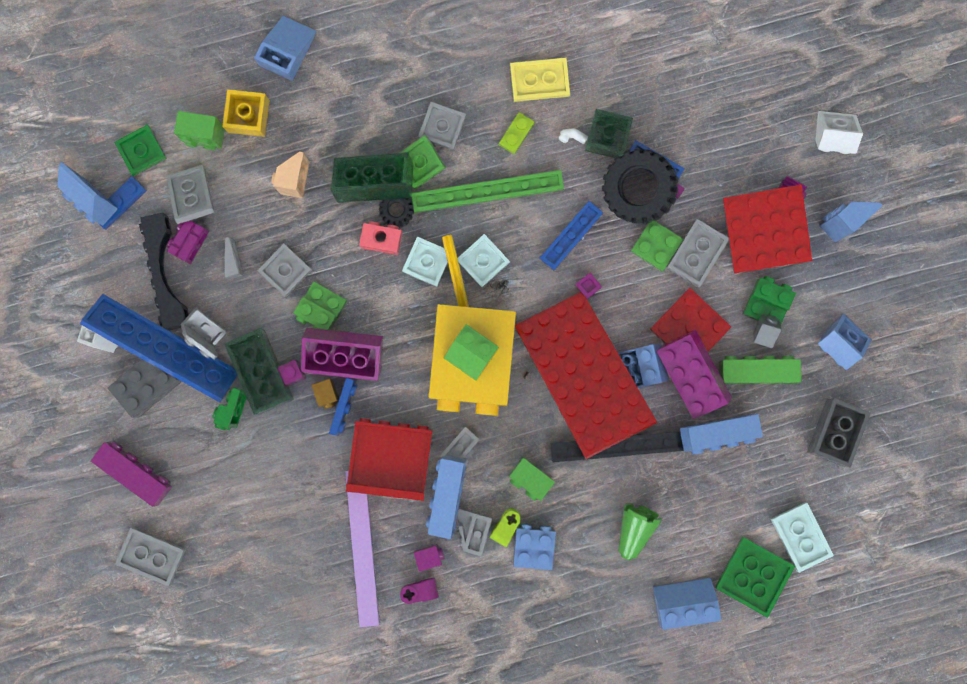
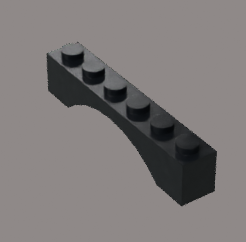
[139,212,189,330]

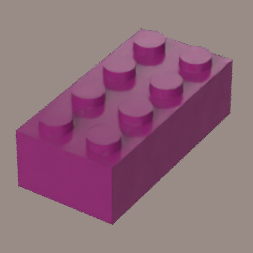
[301,328,383,381]
[657,330,732,419]

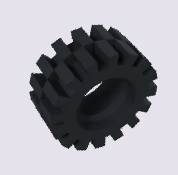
[379,191,414,228]

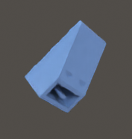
[254,16,317,81]
[618,344,669,388]

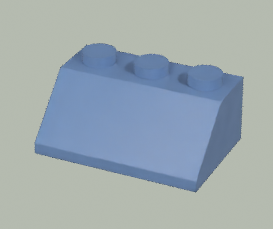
[57,162,118,226]
[820,202,883,242]
[653,578,722,630]

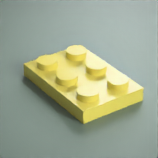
[510,58,570,102]

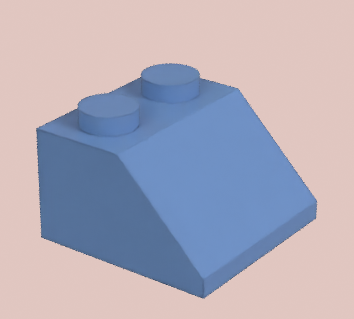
[818,314,872,370]

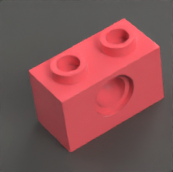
[359,221,403,255]

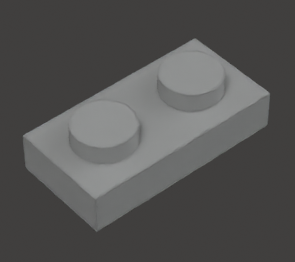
[440,427,480,459]

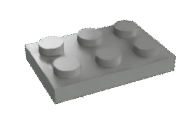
[166,165,215,224]
[667,219,729,287]
[115,527,186,587]

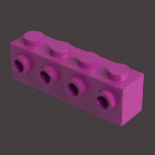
[90,441,172,507]

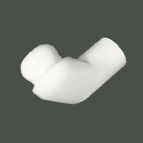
[559,128,588,144]

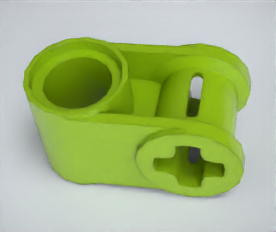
[489,508,520,547]

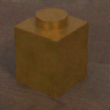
[311,379,339,409]

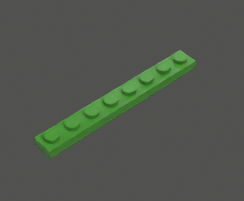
[411,170,564,213]

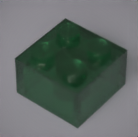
[585,109,633,158]

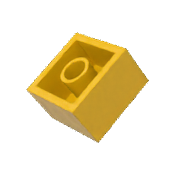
[222,89,270,137]

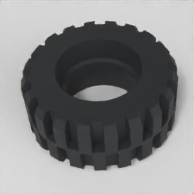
[602,148,679,224]

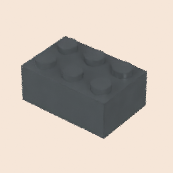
[108,359,182,418]
[807,398,871,468]

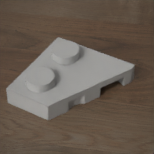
[458,508,493,557]

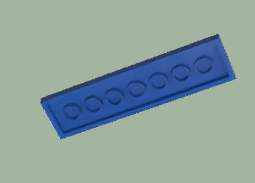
[80,294,240,402]

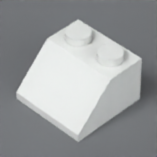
[815,111,863,154]

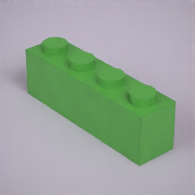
[719,356,801,384]

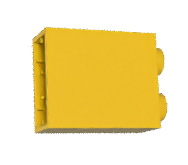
[429,304,516,416]

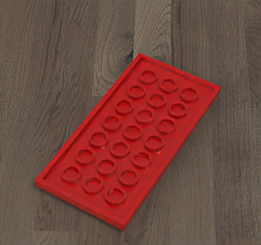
[515,292,657,459]

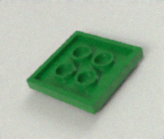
[714,537,795,618]

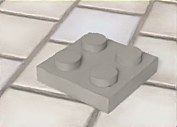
[418,102,466,151]
[257,243,312,297]

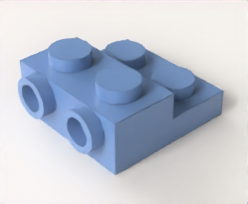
[513,524,556,570]

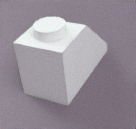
[77,326,118,353]

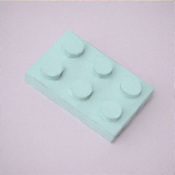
[771,502,834,573]

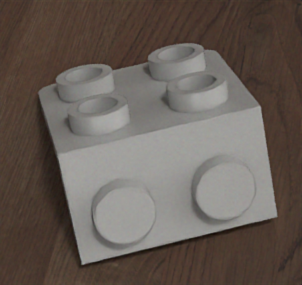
[181,308,227,359]

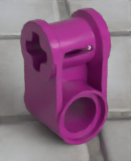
[400,578,439,604]

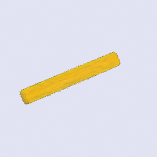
[442,235,469,307]

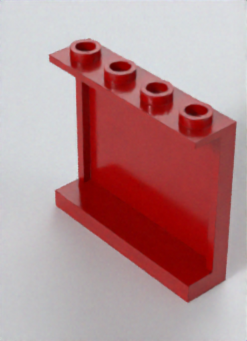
[345,418,433,501]

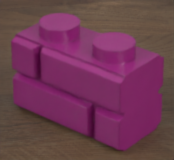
[167,220,209,264]

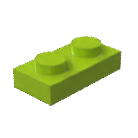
[499,112,535,155]

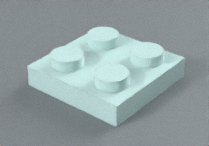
[458,234,510,288]
[402,237,448,287]

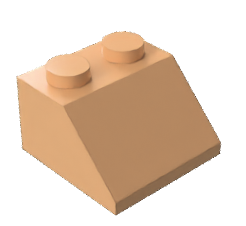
[272,152,310,198]

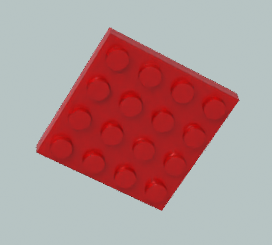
[723,184,813,274]

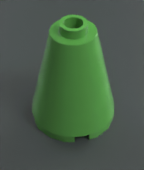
[618,503,662,560]

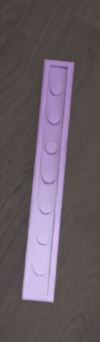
[345,471,380,627]

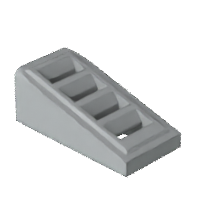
[225,237,244,280]

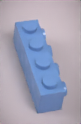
[680,414,763,455]
[426,455,467,539]

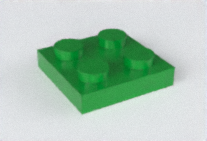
[114,124,167,176]

